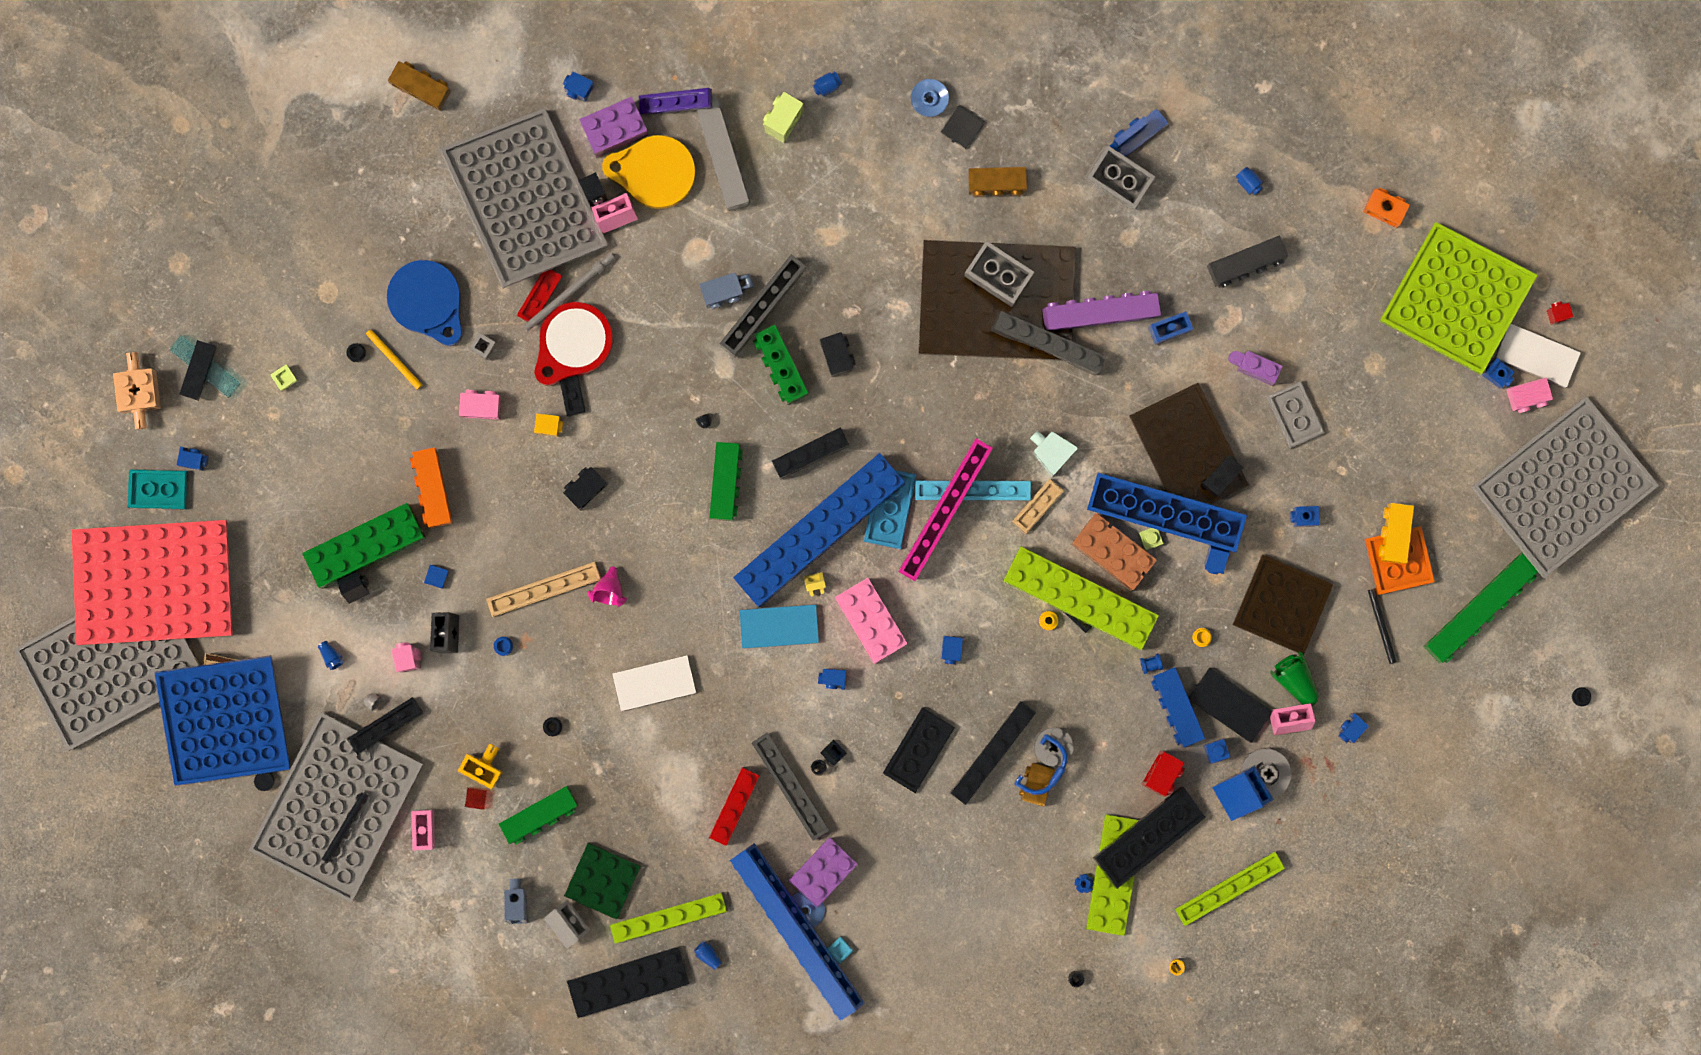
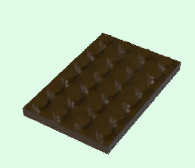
[1129,383,1249,504]

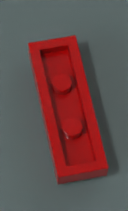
[517,270,562,322]

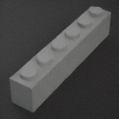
[696,93,752,211]

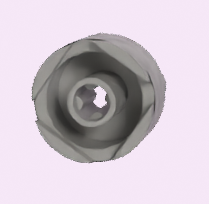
[1034,728,1074,767]

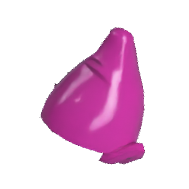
[587,566,628,608]

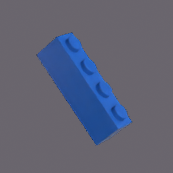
[1151,667,1205,748]

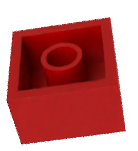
[1141,751,1185,797]

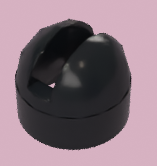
[695,413,712,428]
[811,760,827,776]
[1068,971,1085,988]

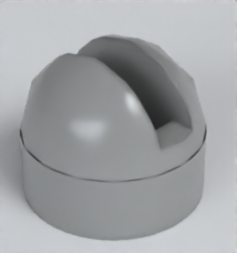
[364,694,381,711]

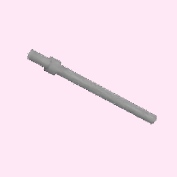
[523,253,615,331]

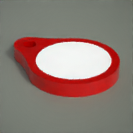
[534,302,613,386]

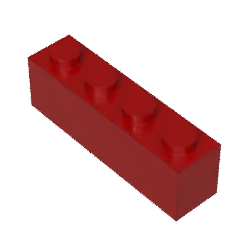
[709,767,760,846]

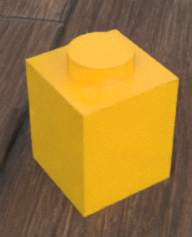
[534,413,564,437]

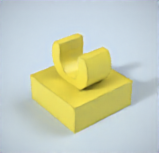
[804,572,826,596]

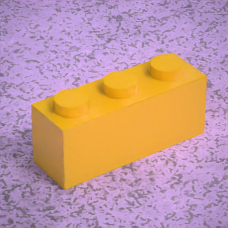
[1379,503,1414,564]

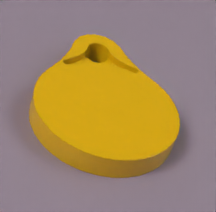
[602,135,695,209]

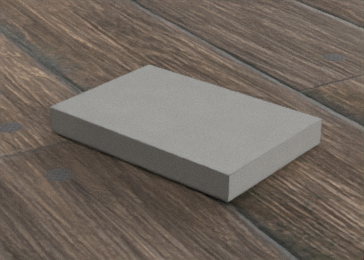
[1266,381,1325,449]

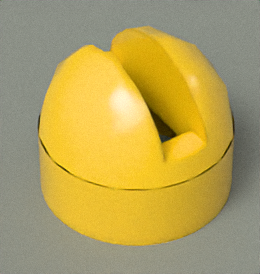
[1169,959,1185,975]

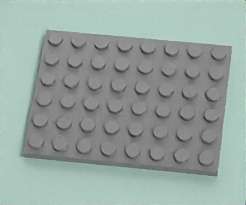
[439,108,608,289]
[1471,396,1659,578]
[14,616,200,751]
[248,712,424,903]

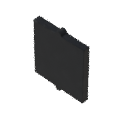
[941,105,985,150]

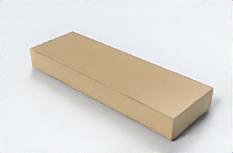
[1012,479,1064,534]

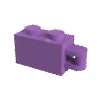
[1228,350,1282,386]

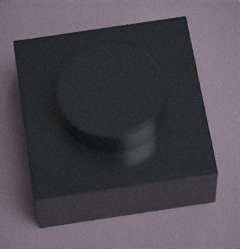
[820,740,847,766]

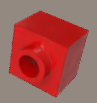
[1546,301,1574,325]

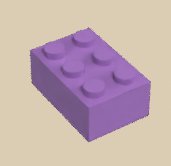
[579,96,648,158]
[788,837,857,907]

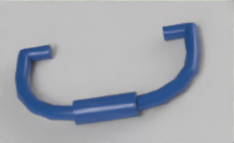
[1014,734,1067,795]

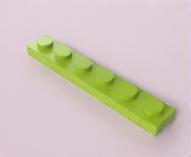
[1174,851,1285,926]
[610,892,727,944]

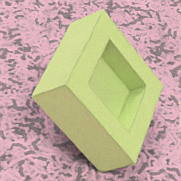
[271,364,298,391]
[1138,528,1163,551]

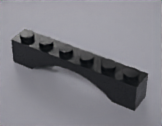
[950,701,1036,805]

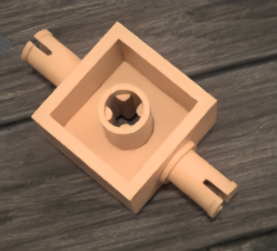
[113,352,161,430]

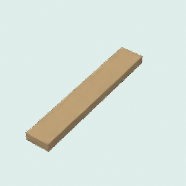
[486,562,601,617]

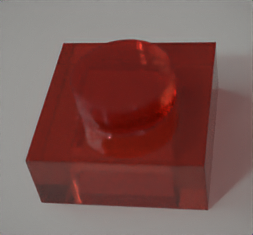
[465,788,487,810]

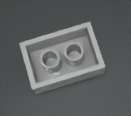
[1083,145,1155,209]
[964,241,1034,307]

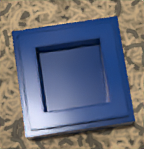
[424,565,449,589]

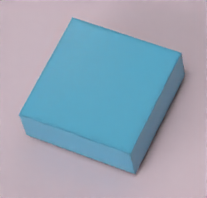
[827,936,853,964]

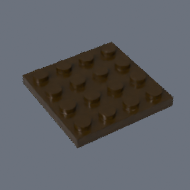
[1232,554,1333,654]

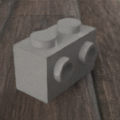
[544,900,591,949]

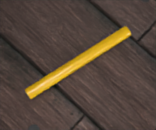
[366,329,423,390]

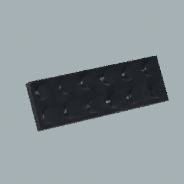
[1093,786,1206,889]
[567,946,689,1018]

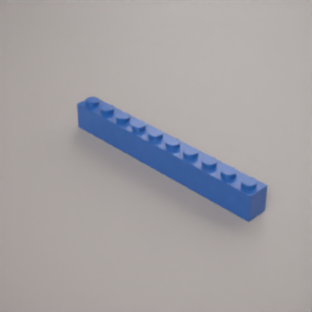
[730,843,865,1021]

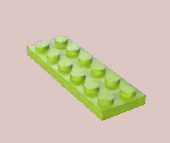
[1086,814,1139,936]

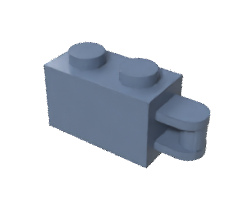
[699,272,754,310]

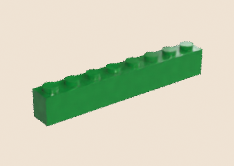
[1423,552,1538,663]

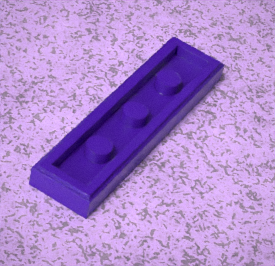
[639,88,712,115]

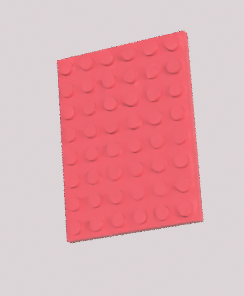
[71,520,233,645]

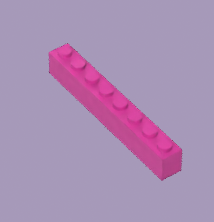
[898,437,993,581]

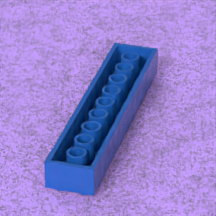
[733,453,905,608]

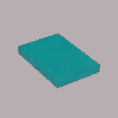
[127,469,188,510]

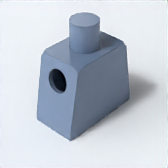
[504,878,528,924]

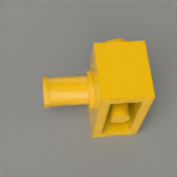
[458,743,503,789]

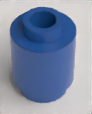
[813,71,842,97]
[1236,167,1264,195]

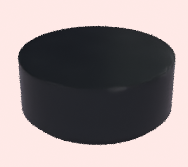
[254,772,274,791]

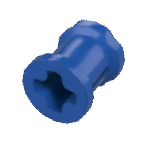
[1140,653,1163,674]

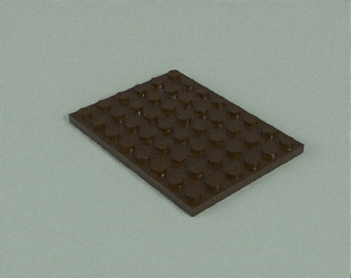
[919,240,1076,361]

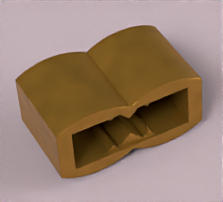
[1019,763,1055,807]

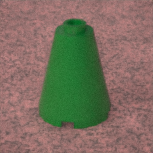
[1270,652,1319,706]

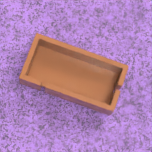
[1071,513,1157,591]

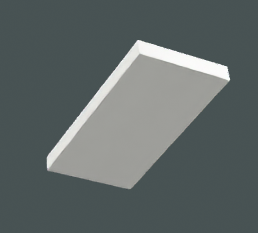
[1495,324,1581,388]
[612,656,696,711]

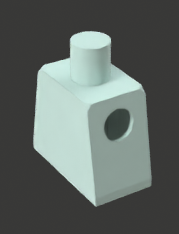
[1030,430,1078,476]

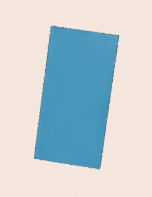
[864,470,917,549]
[739,605,819,649]

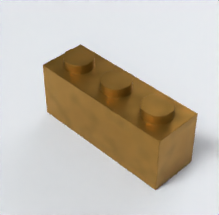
[387,61,451,111]
[968,167,1027,197]

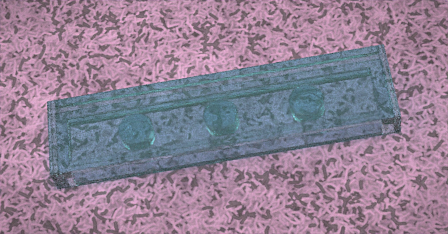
[169,335,241,398]

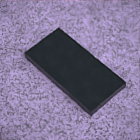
[1188,668,1273,743]
[882,708,955,793]

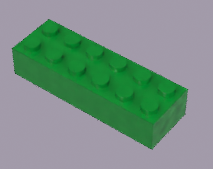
[302,503,426,589]

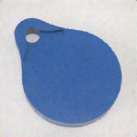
[387,260,463,346]

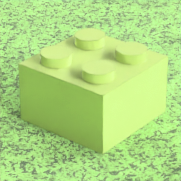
[763,92,804,143]

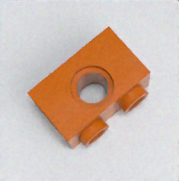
[1362,188,1410,228]

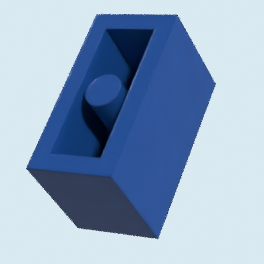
[1148,311,1193,345]

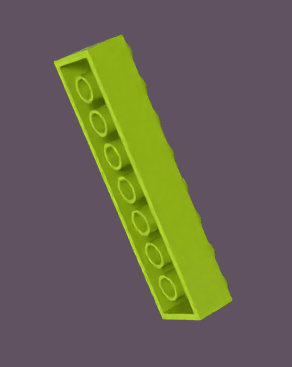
[1002,546,1159,650]

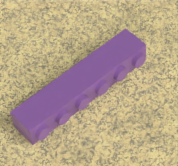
[1042,291,1161,332]

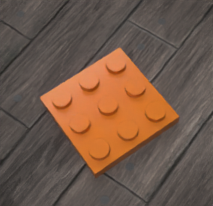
[1364,526,1435,595]

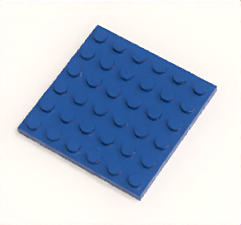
[154,655,291,786]

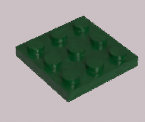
[564,843,641,920]

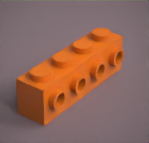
[410,447,453,528]

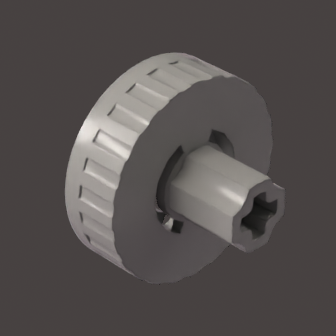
[1239,748,1291,797]

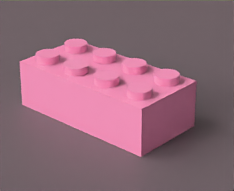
[835,578,907,664]

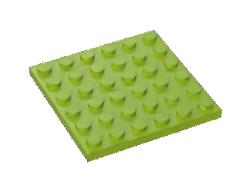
[1380,222,1538,376]

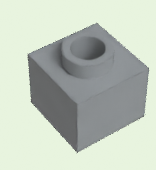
[469,333,497,360]

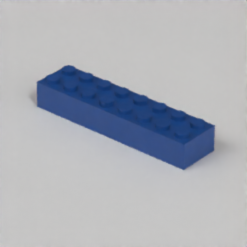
[1087,473,1247,552]

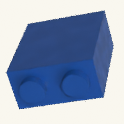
[1212,765,1274,821]

